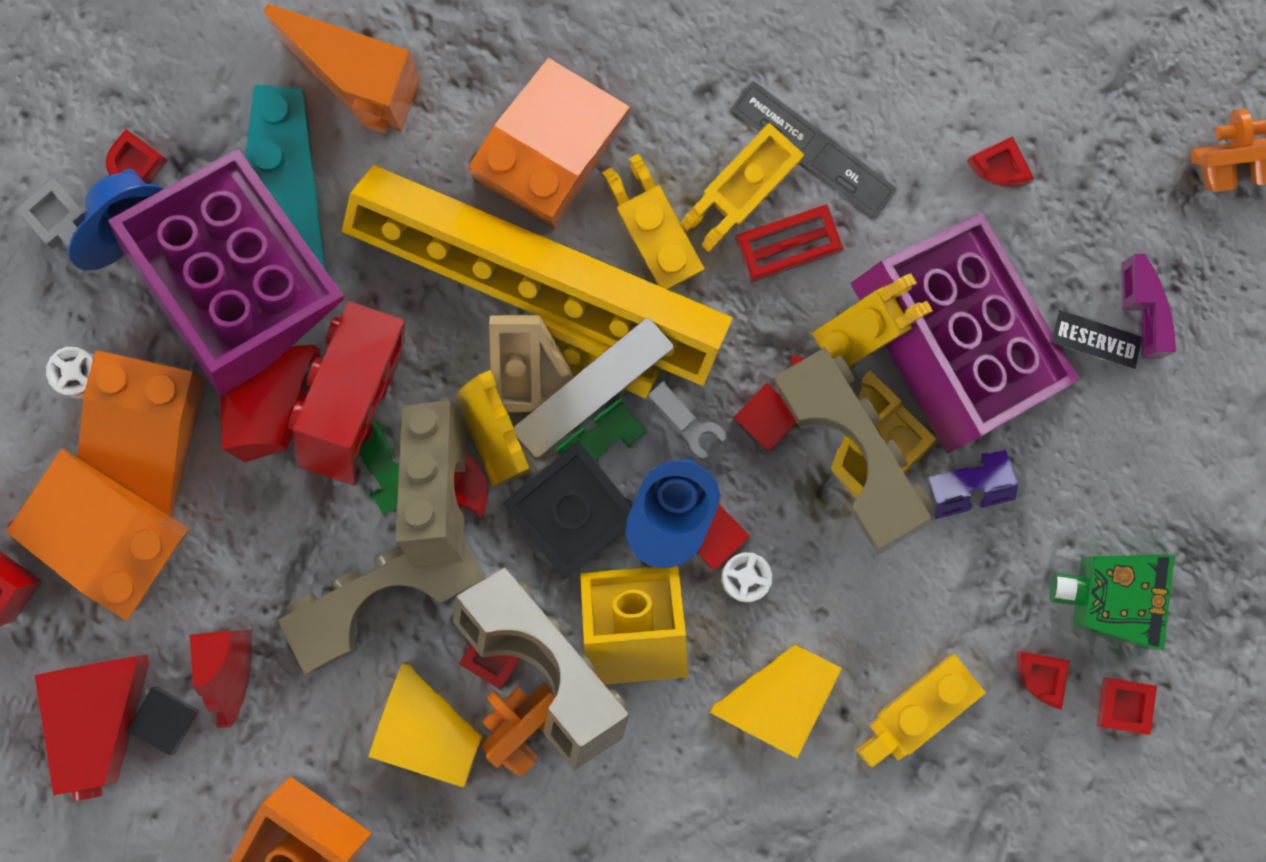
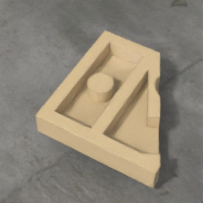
[489,315,575,412]

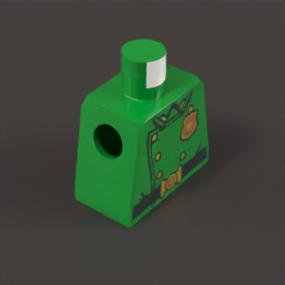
[1050,554,1175,650]

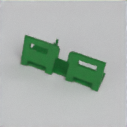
[556,397,646,461]
[359,421,399,515]

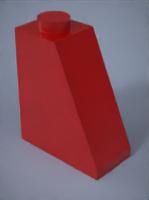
[35,655,149,802]

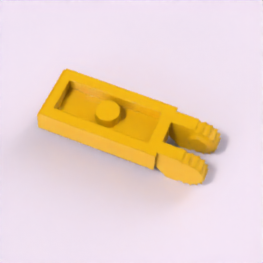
[680,123,805,253]
[602,154,705,290]
[812,273,932,368]

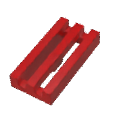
[735,204,844,283]

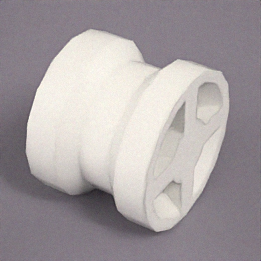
[46,347,94,399]
[721,552,772,602]

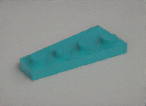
[245,84,328,273]

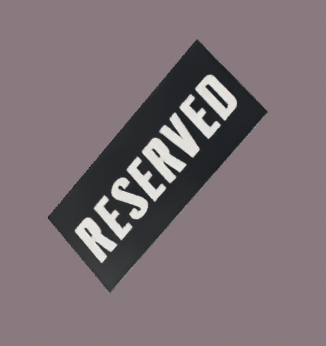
[1051,310,1142,370]

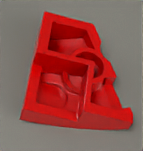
[220,344,321,463]
[189,629,252,728]

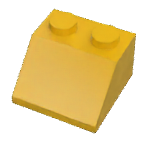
[580,566,688,685]

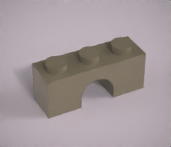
[396,400,467,567]

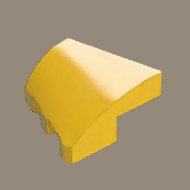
[455,370,529,488]
[831,370,937,500]
[710,645,842,758]
[368,663,483,788]

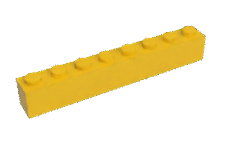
[341,165,733,386]

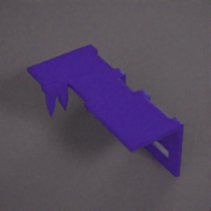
[928,449,1018,519]

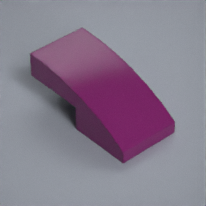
[1122,254,1176,359]

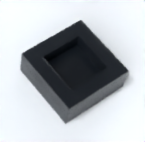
[127,686,199,755]

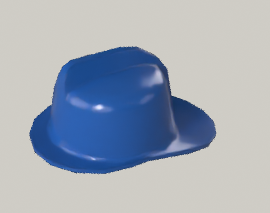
[68,169,164,271]
[625,457,720,568]

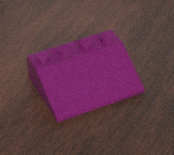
[108,149,344,396]
[850,213,1079,454]

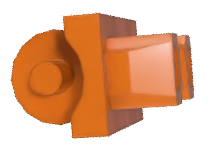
[1190,108,1266,192]
[480,681,555,777]

